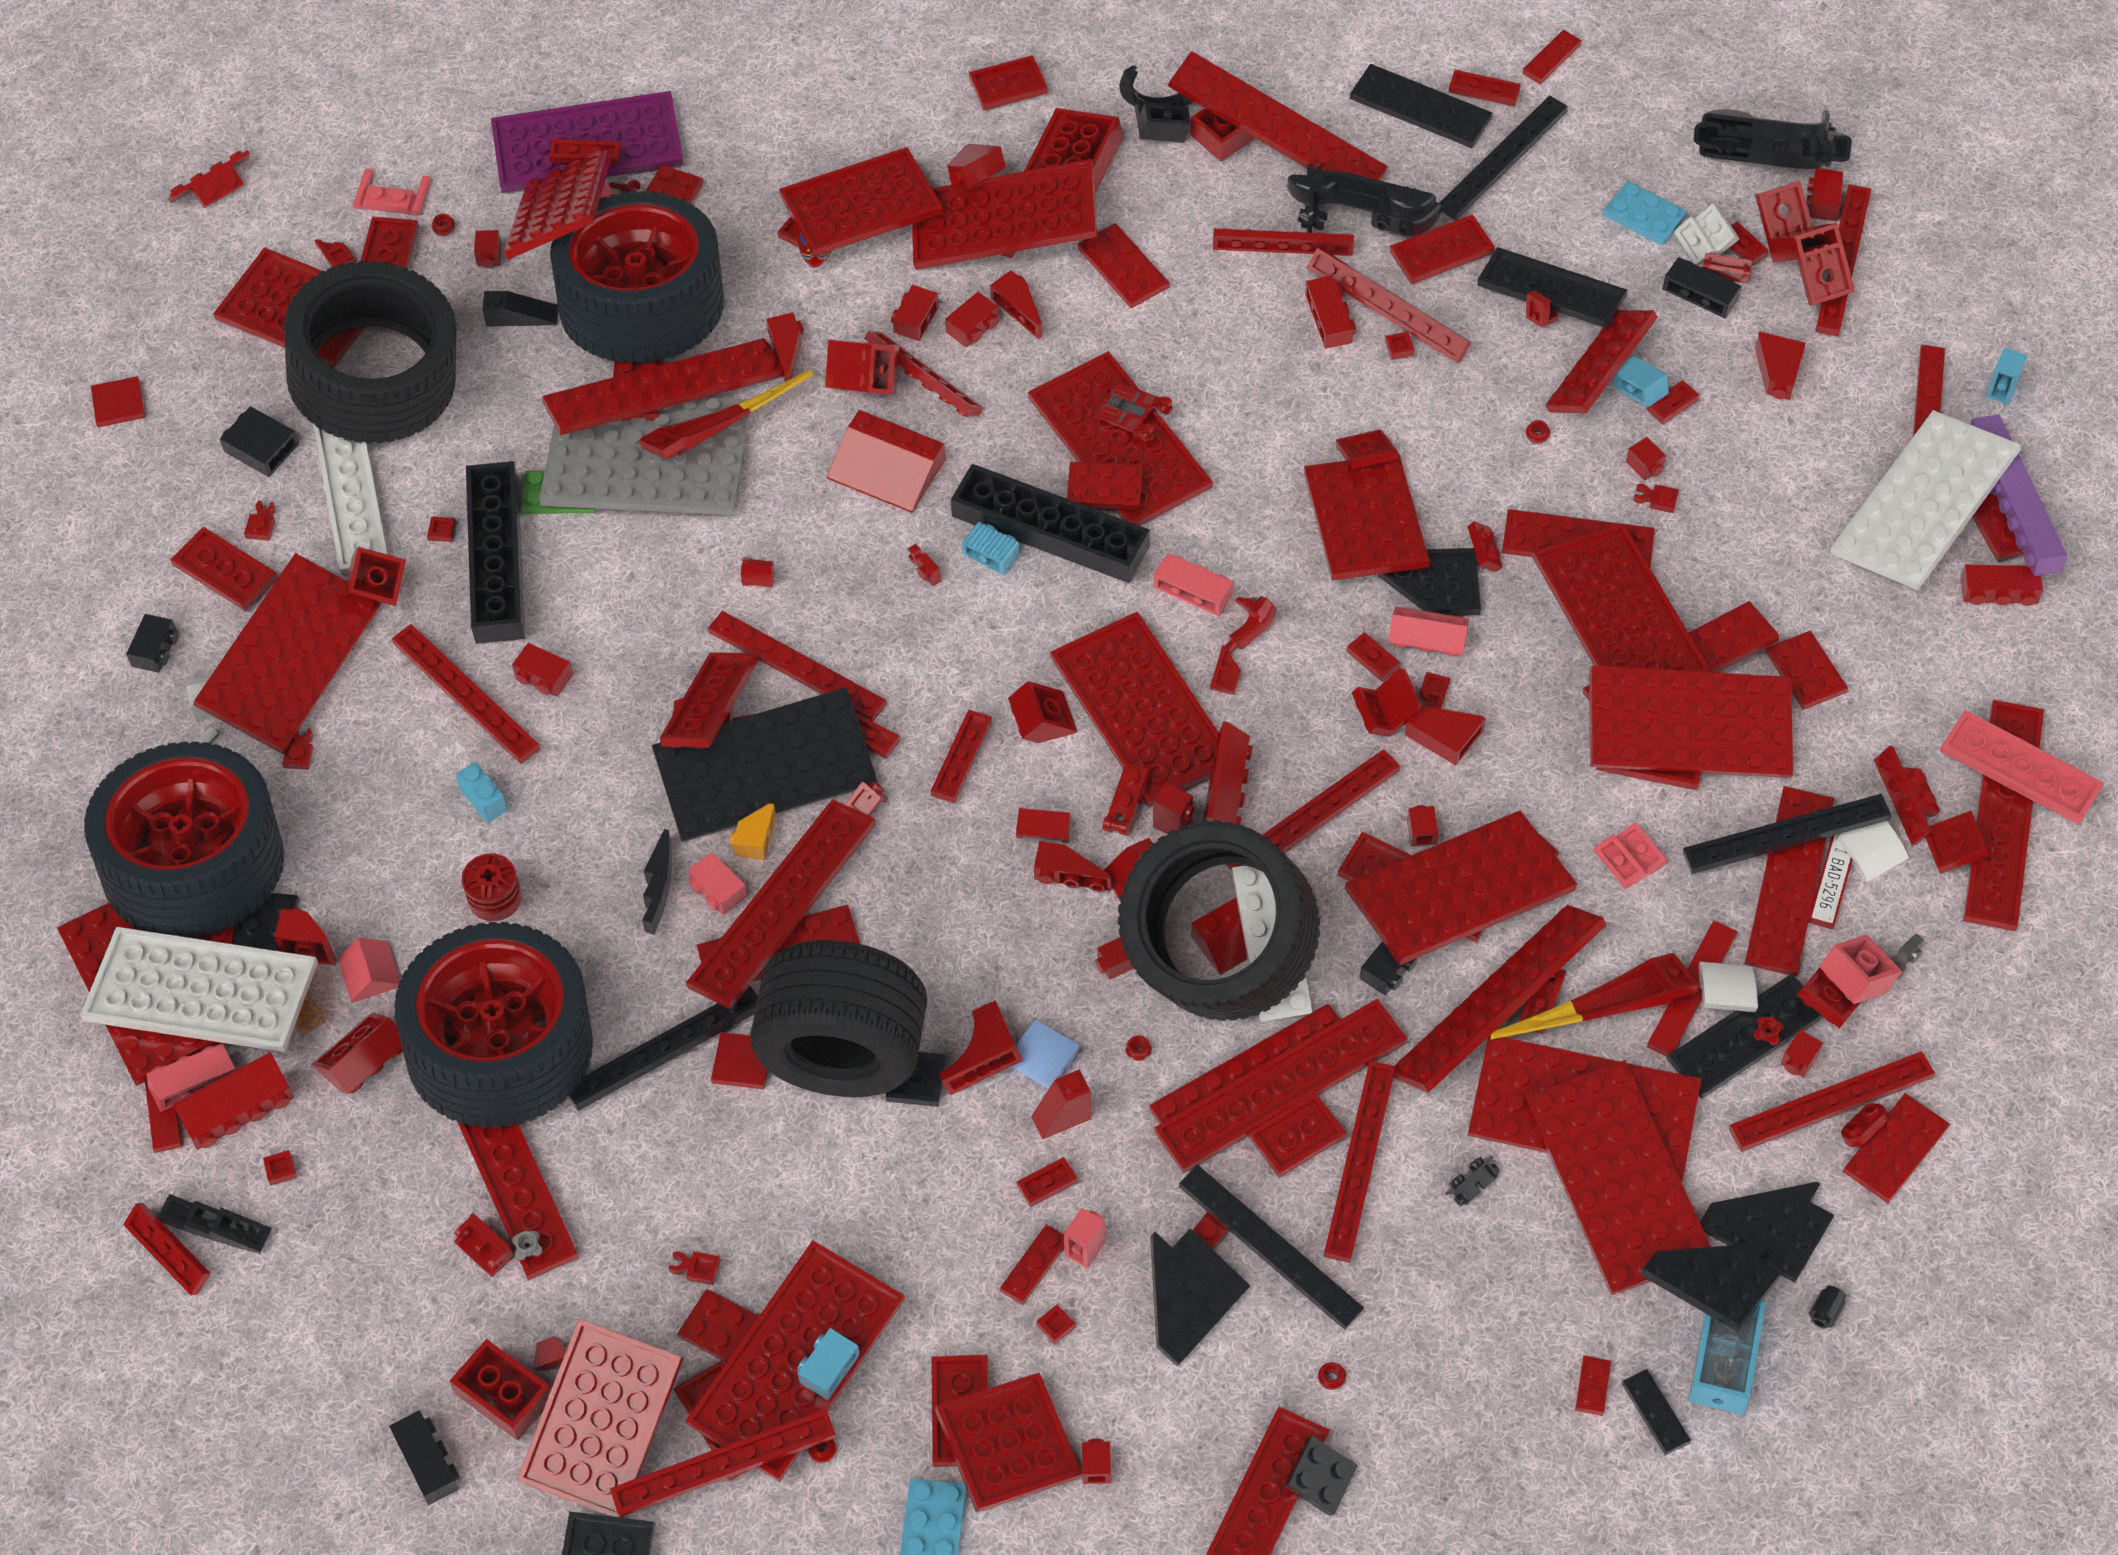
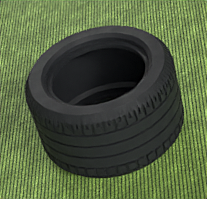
[750,940,927,1097]

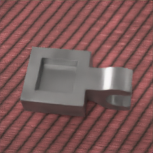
[1890,933,1924,979]

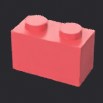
[688,852,747,915]
[1064,1208,1105,1269]

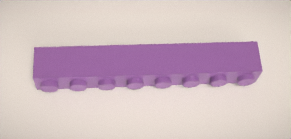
[1970,414,2067,576]

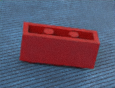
[1305,275,1356,349]
[1960,564,2043,606]

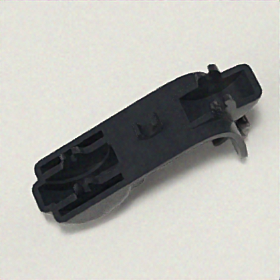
[1694,109,1852,169]
[1287,163,1442,236]

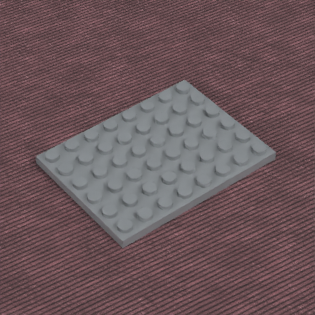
[539,397,750,515]

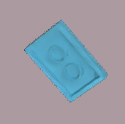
[1603,181,1687,246]
[900,1479,966,1555]

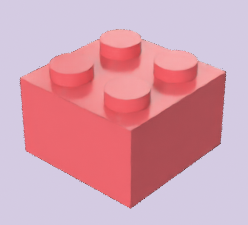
[1819,934,1902,1004]

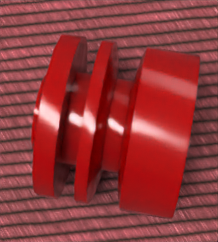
[461,853,522,921]

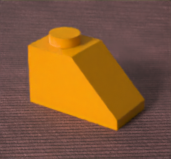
[730,804,776,860]

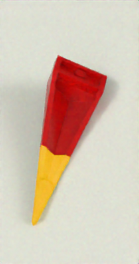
[639,369,814,459]
[1491,953,1698,1039]

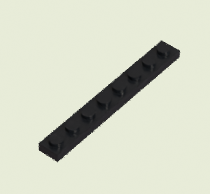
[1439,95,1568,221]
[1683,793,1891,874]
[568,985,758,1111]
[1178,1164,1364,1330]

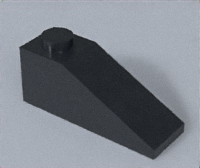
[482,291,558,327]

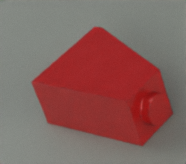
[947,144,1006,189]
[1755,331,1806,400]
[1404,705,1486,766]
[1031,1069,1092,1140]

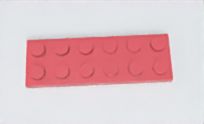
[1940,710,2104,825]

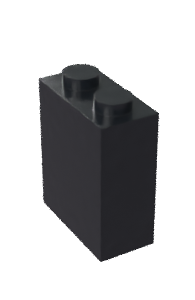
[220,406,299,477]

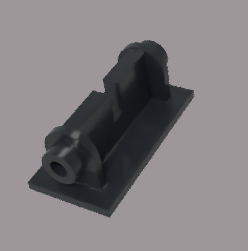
[1445,1156,1500,1206]

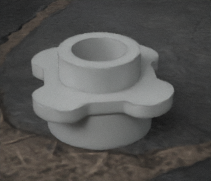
[512,1231,542,1260]

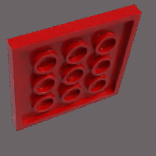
[934,1372,1082,1513]

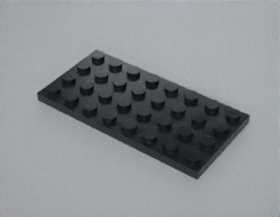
[651,687,878,843]

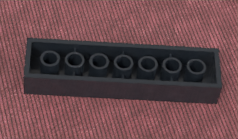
[466,461,525,644]
[951,464,1150,583]

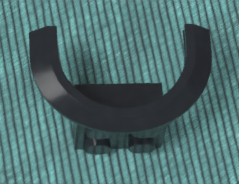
[1119,65,1193,142]

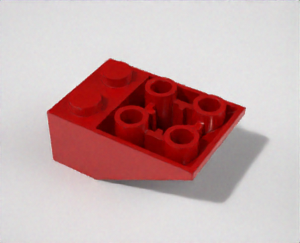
[825,339,899,395]

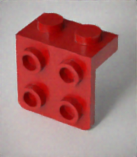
[1351,668,1421,737]

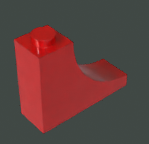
[939,1000,1023,1095]

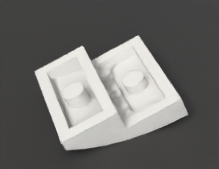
[1674,203,1739,265]
[1837,821,1909,883]
[1699,962,1758,1012]

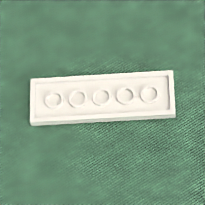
[1231,866,1312,1023]

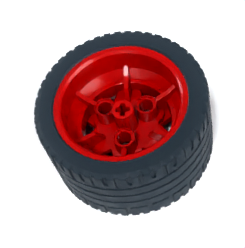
[550,191,724,363]
[84,741,284,938]
[394,922,593,1128]

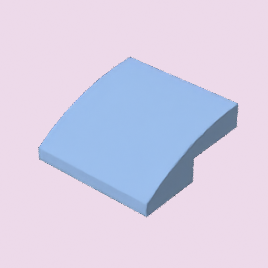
[1011,1020,1081,1089]

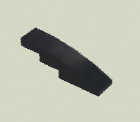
[642,829,672,935]
[157,1194,272,1254]

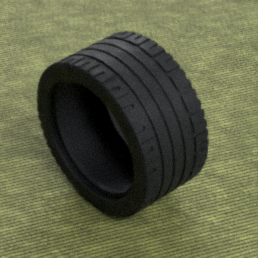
[284,261,457,443]
[1118,820,1320,1021]

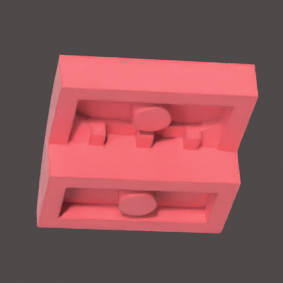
[1593,822,1668,888]

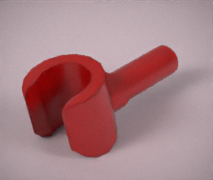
[609,179,641,193]

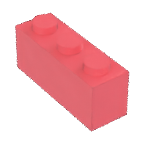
[1154,553,1234,616]
[1388,606,1469,656]
[146,1043,236,1112]

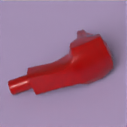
[1225,596,1276,654]

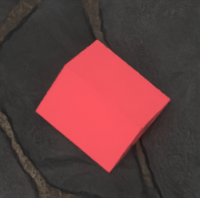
[338,937,400,1003]

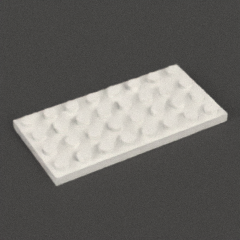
[1830,410,2020,590]
[80,927,318,1052]

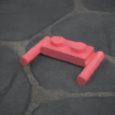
[353,168,431,216]

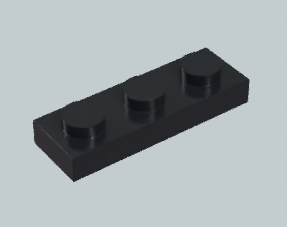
[1622,1369,1691,1456]

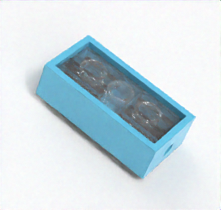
[1688,1301,1766,1415]

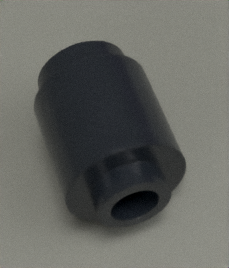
[1809,1285,1846,1328]

